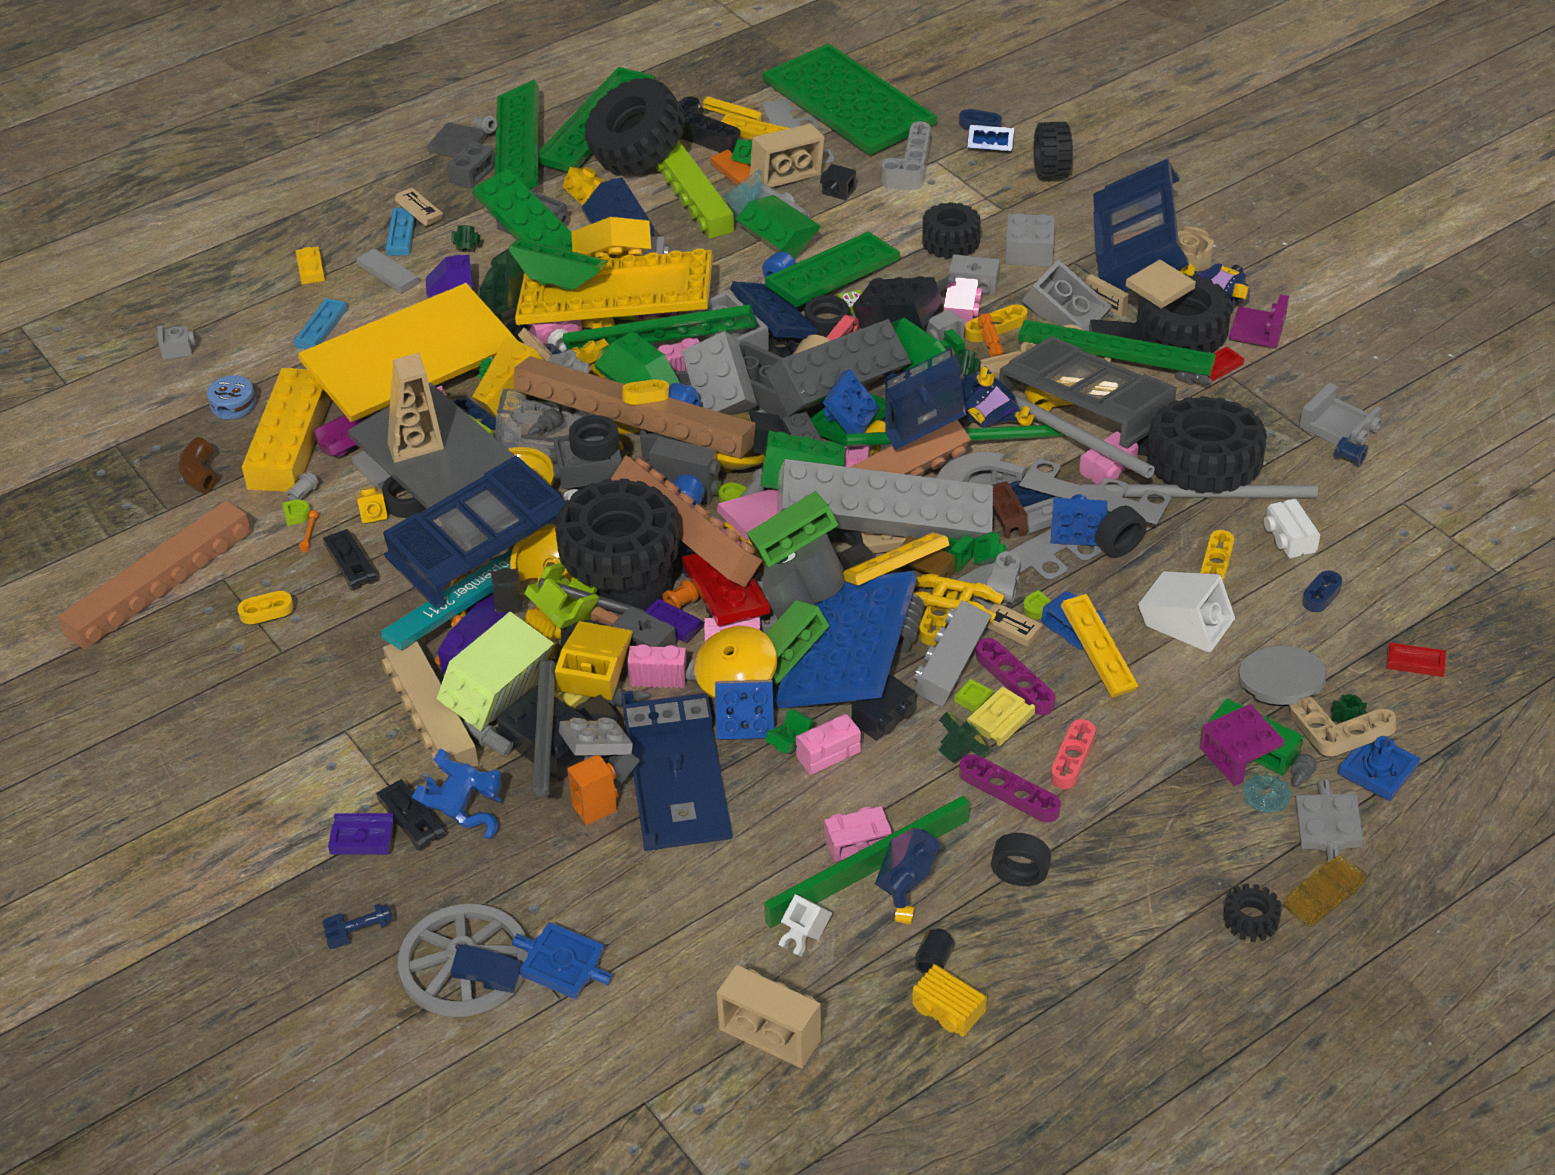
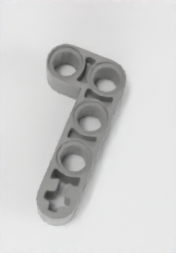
[881,122,930,190]

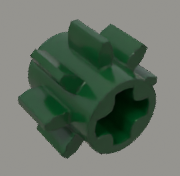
[451,225,480,252]
[958,350,981,377]
[1331,694,1368,724]

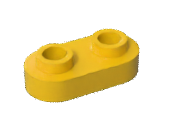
[238,591,293,624]

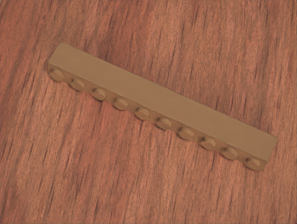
[514,356,756,458]

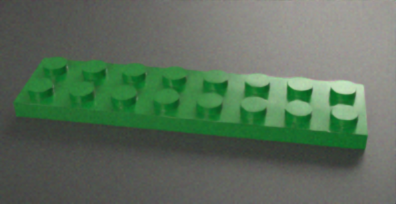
[538,67,656,172]
[495,79,539,190]

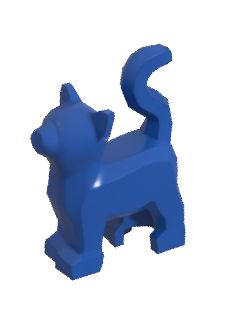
[412,749,502,839]

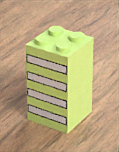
[436,612,554,731]

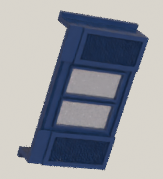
[1093,158,1189,292]
[383,455,565,610]

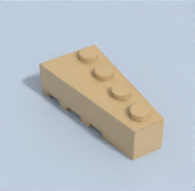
[387,353,444,463]

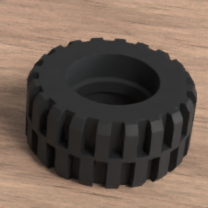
[1136,273,1232,353]

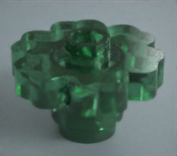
[938,711,992,764]

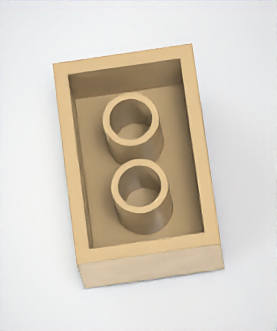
[750,123,824,187]
[717,964,821,1069]

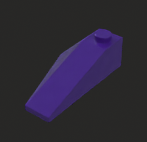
[426,255,473,298]
[437,595,512,674]

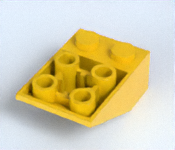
[555,621,633,700]

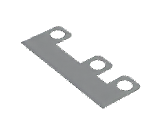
[761,98,835,163]
[1019,459,1171,525]
[956,529,1102,610]

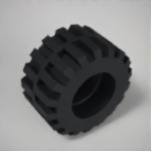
[1033,121,1073,179]
[922,202,981,259]

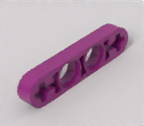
[976,638,1056,715]
[959,754,1061,822]

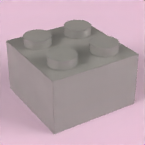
[1006,213,1055,266]

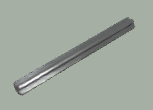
[532,660,556,797]

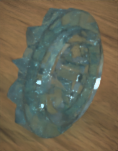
[1243,772,1292,812]

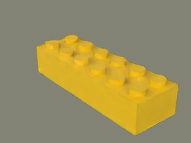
[242,368,332,492]

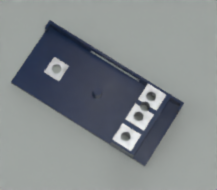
[885,347,966,450]
[621,691,733,851]

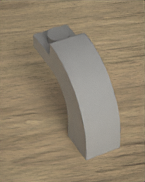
[936,452,1025,485]

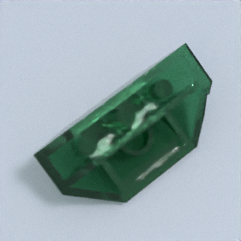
[479,248,525,320]

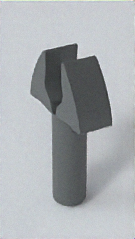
[936,274,956,293]

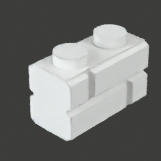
[1264,499,1320,558]

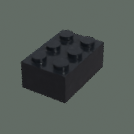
[852,276,943,329]
[497,685,590,782]

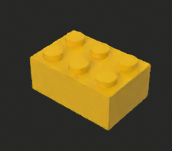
[571,217,651,258]

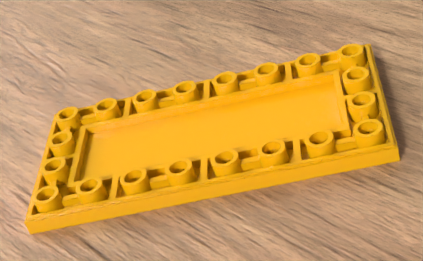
[515,248,713,325]
[298,283,518,422]

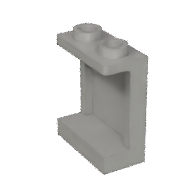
[1299,382,1382,446]

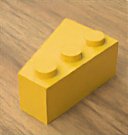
[472,336,543,422]

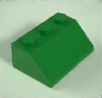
[736,195,821,260]
[760,431,845,489]

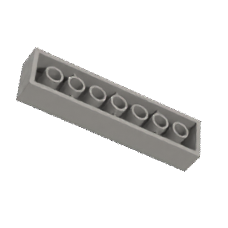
[777,459,993,542]

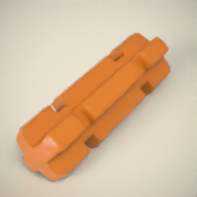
[978,313,1004,357]

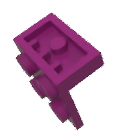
[1229,294,1289,348]
[1200,704,1284,786]

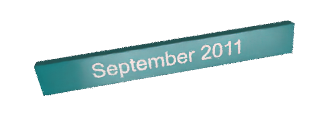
[381,547,514,650]

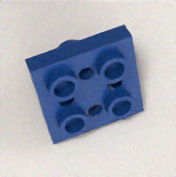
[823,369,879,434]
[1050,494,1107,546]
[715,680,774,739]
[1338,736,1421,801]

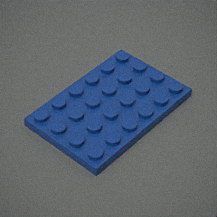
[774,571,917,708]

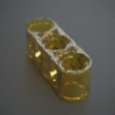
[1284,854,1367,927]

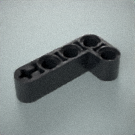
[679,96,741,153]

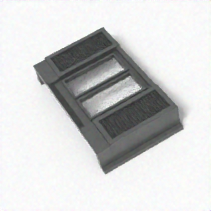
[999,336,1177,448]

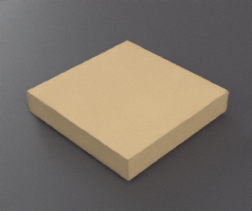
[1126,260,1196,308]

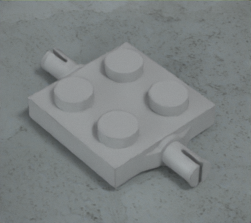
[1296,779,1363,866]

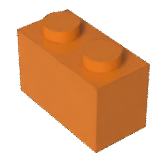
[567,755,618,825]

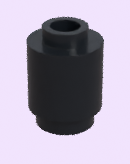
[915,929,955,975]

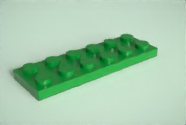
[472,168,572,251]
[765,231,900,307]

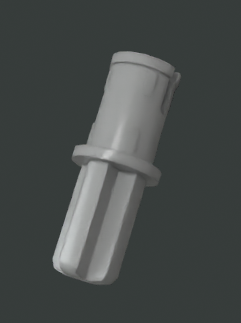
[463,720,514,756]

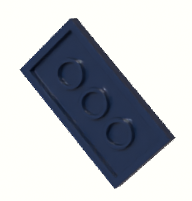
[730,281,818,340]

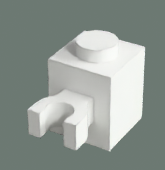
[778,894,832,957]

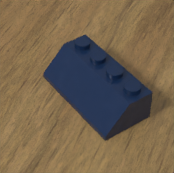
[582,177,654,237]

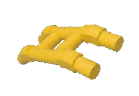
[913,574,1005,623]

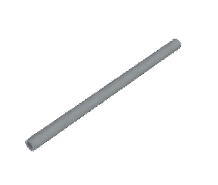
[1013,393,1155,478]
[1081,484,1318,498]

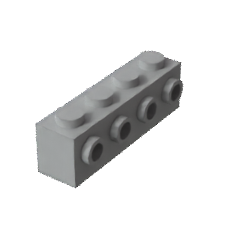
[913,600,991,707]

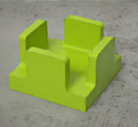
[524,562,599,629]

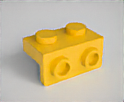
[563,167,605,205]

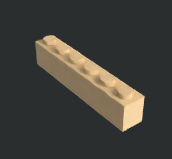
[381,641,478,778]

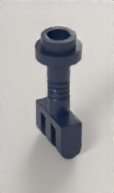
[322,903,393,949]

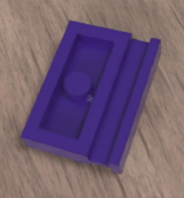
[328,813,395,854]

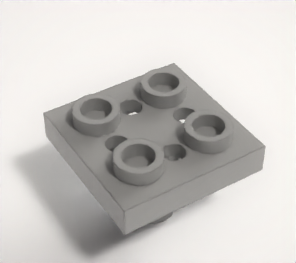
[559,718,633,760]

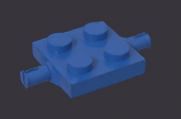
[512,922,613,999]

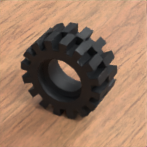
[1223,884,1282,942]

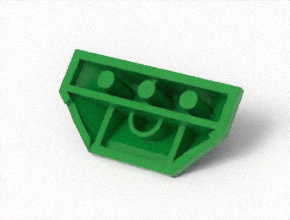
[509,239,608,290]
[891,318,962,373]
[595,331,680,385]

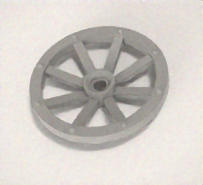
[398,904,528,1017]

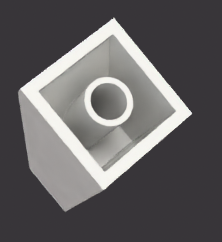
[1138,571,1235,652]

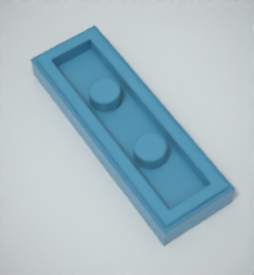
[386,208,416,256]
[294,298,348,350]

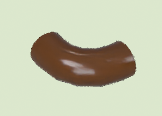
[178,437,217,494]

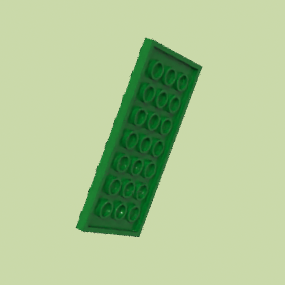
[763,43,937,155]

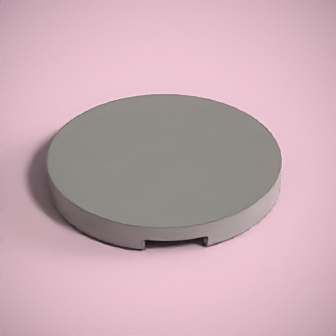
[1239,646,1326,705]

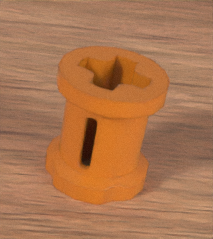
[662,579,699,609]

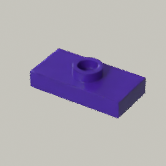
[645,598,702,643]

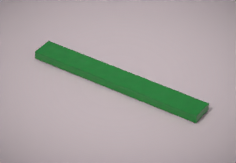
[562,304,756,350]
[1018,320,1216,376]
[764,796,970,928]

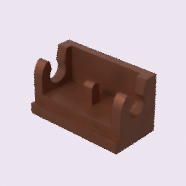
[993,481,1027,538]

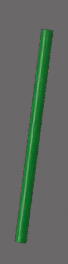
[843,425,1065,447]

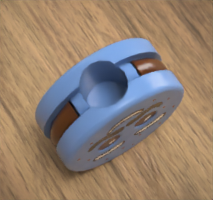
[207,375,256,420]

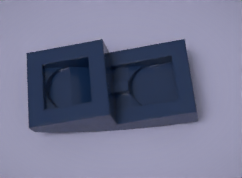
[451,944,522,993]

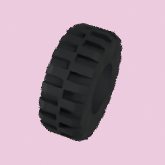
[585,78,685,175]
[1147,396,1267,493]
[555,478,679,591]

